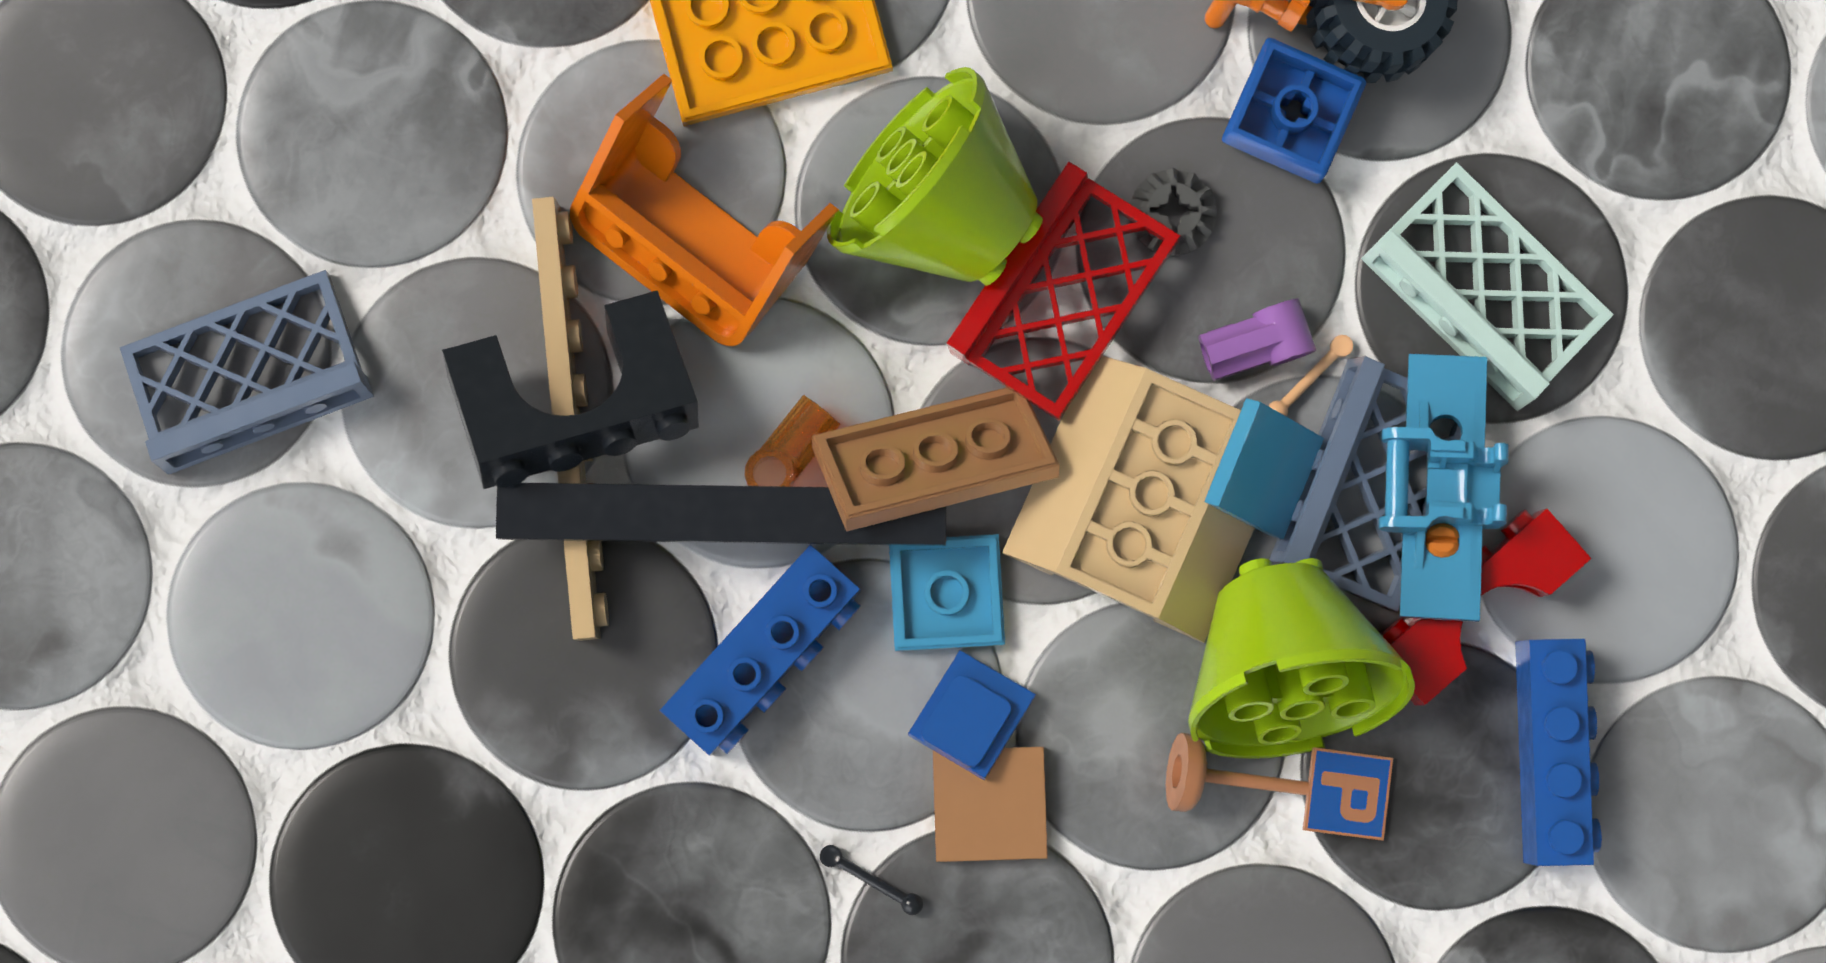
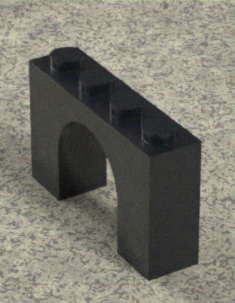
[442,290,699,489]

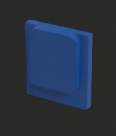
[908,650,1036,781]

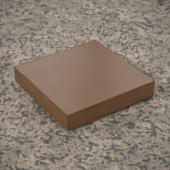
[933,747,1047,862]

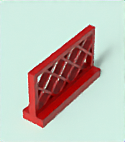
[946,162,1180,421]

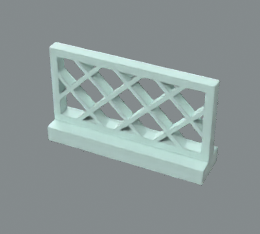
[1361,162,1614,411]

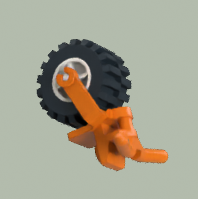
[1204,0,1458,83]

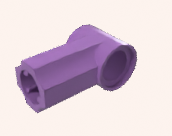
[1198,298,1317,381]

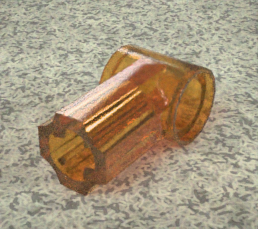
[744,395,841,487]

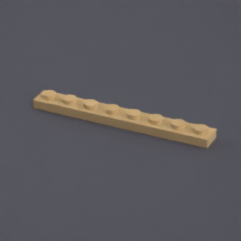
[532,197,609,641]

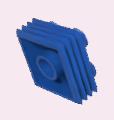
[1222,38,1366,184]

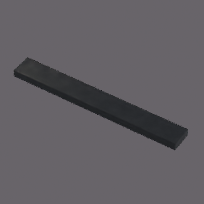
[496,483,946,546]

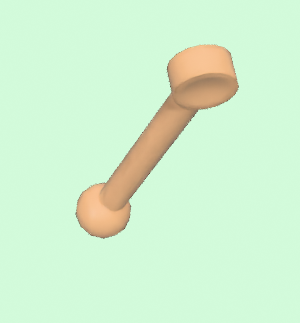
[1269,335,1353,417]

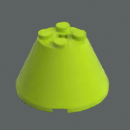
[827,67,1043,286]
[1188,558,1415,759]

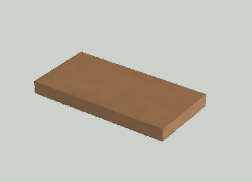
[812,387,1060,532]

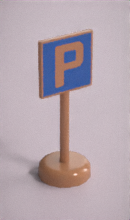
[1166,733,1393,841]

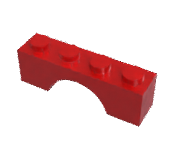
[1381,508,1592,706]

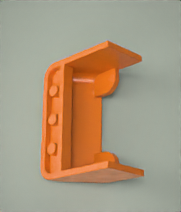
[570,74,839,346]

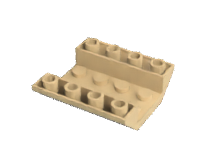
[1002,356,1255,643]

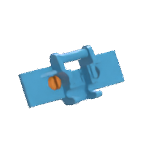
[1379,354,1509,622]

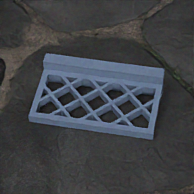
[119,270,374,475]
[1269,356,1461,612]

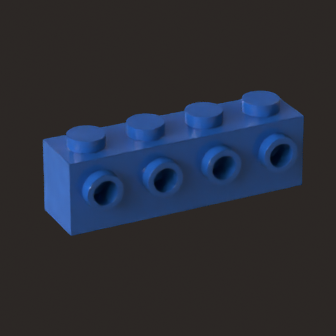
[659,544,861,756]
[1515,639,1602,866]

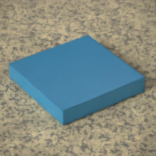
[1204,398,1324,540]
[889,534,1005,651]

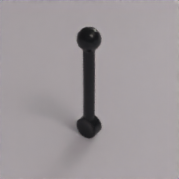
[820,845,923,915]

